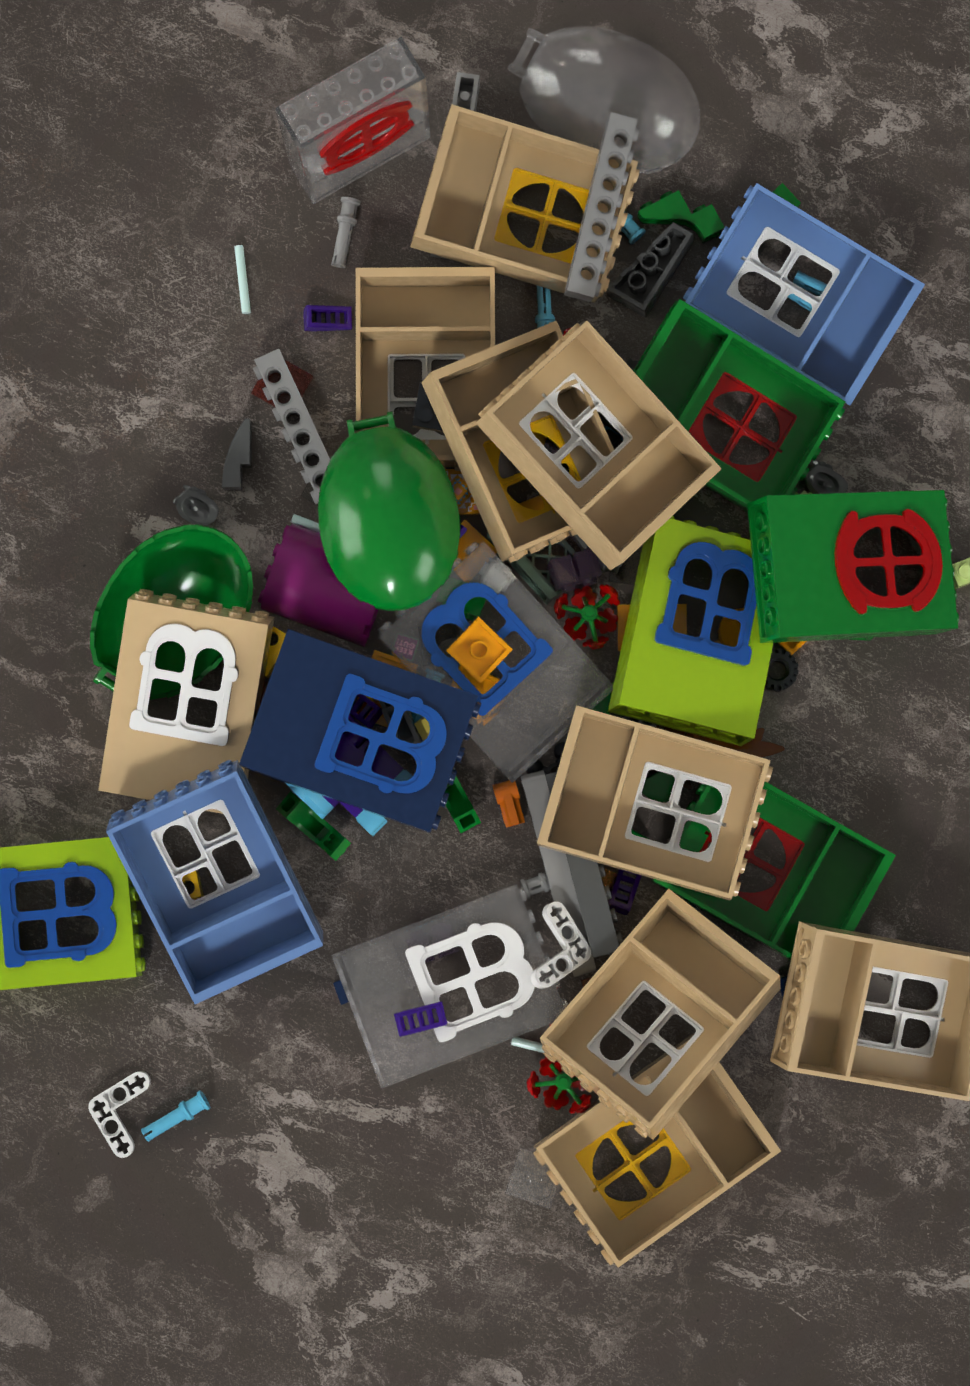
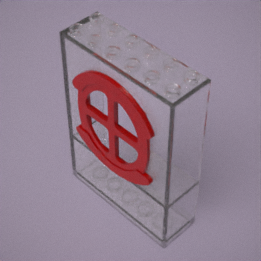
[275,37,430,204]

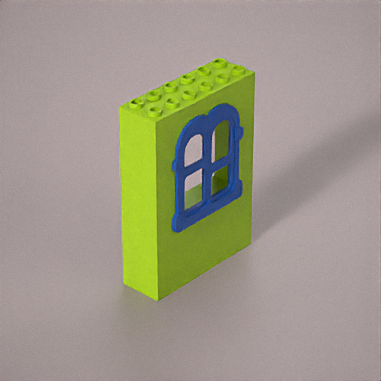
[608,516,773,746]
[0,837,146,990]

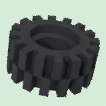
[765,649,799,692]

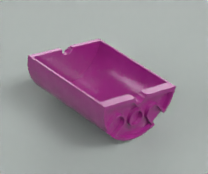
[258,523,379,647]

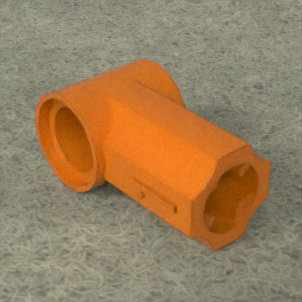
[492,779,525,828]

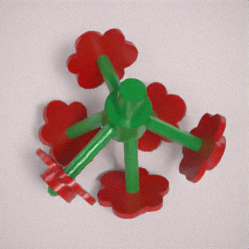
[554,584,620,650]
[527,1056,592,1114]

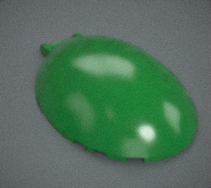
[318,411,460,611]
[90,524,253,700]

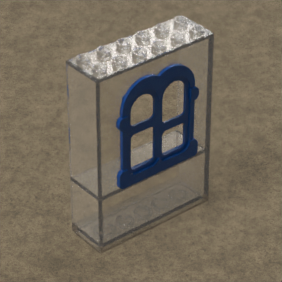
[376,541,613,783]

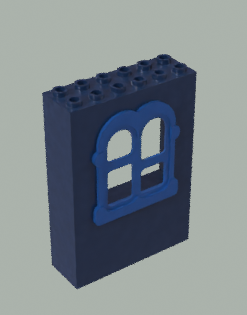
[239,629,481,834]

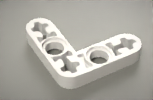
[531,901,591,989]
[88,1071,151,1158]

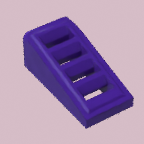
[303,305,352,331]
[350,694,383,729]
[608,869,642,915]
[394,1001,448,1037]

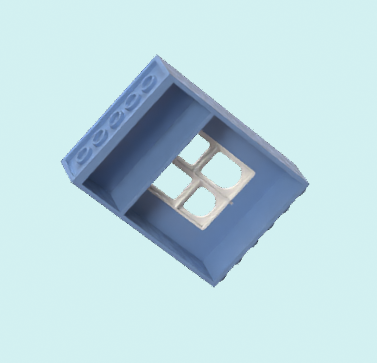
[683,183,925,405]
[106,760,323,1004]

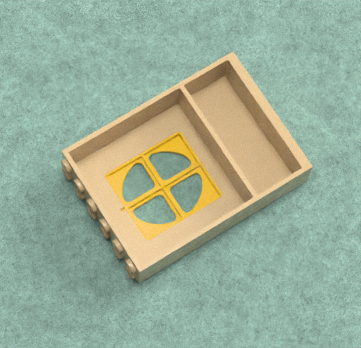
[410,104,640,303]
[421,321,614,563]
[533,1033,781,1268]

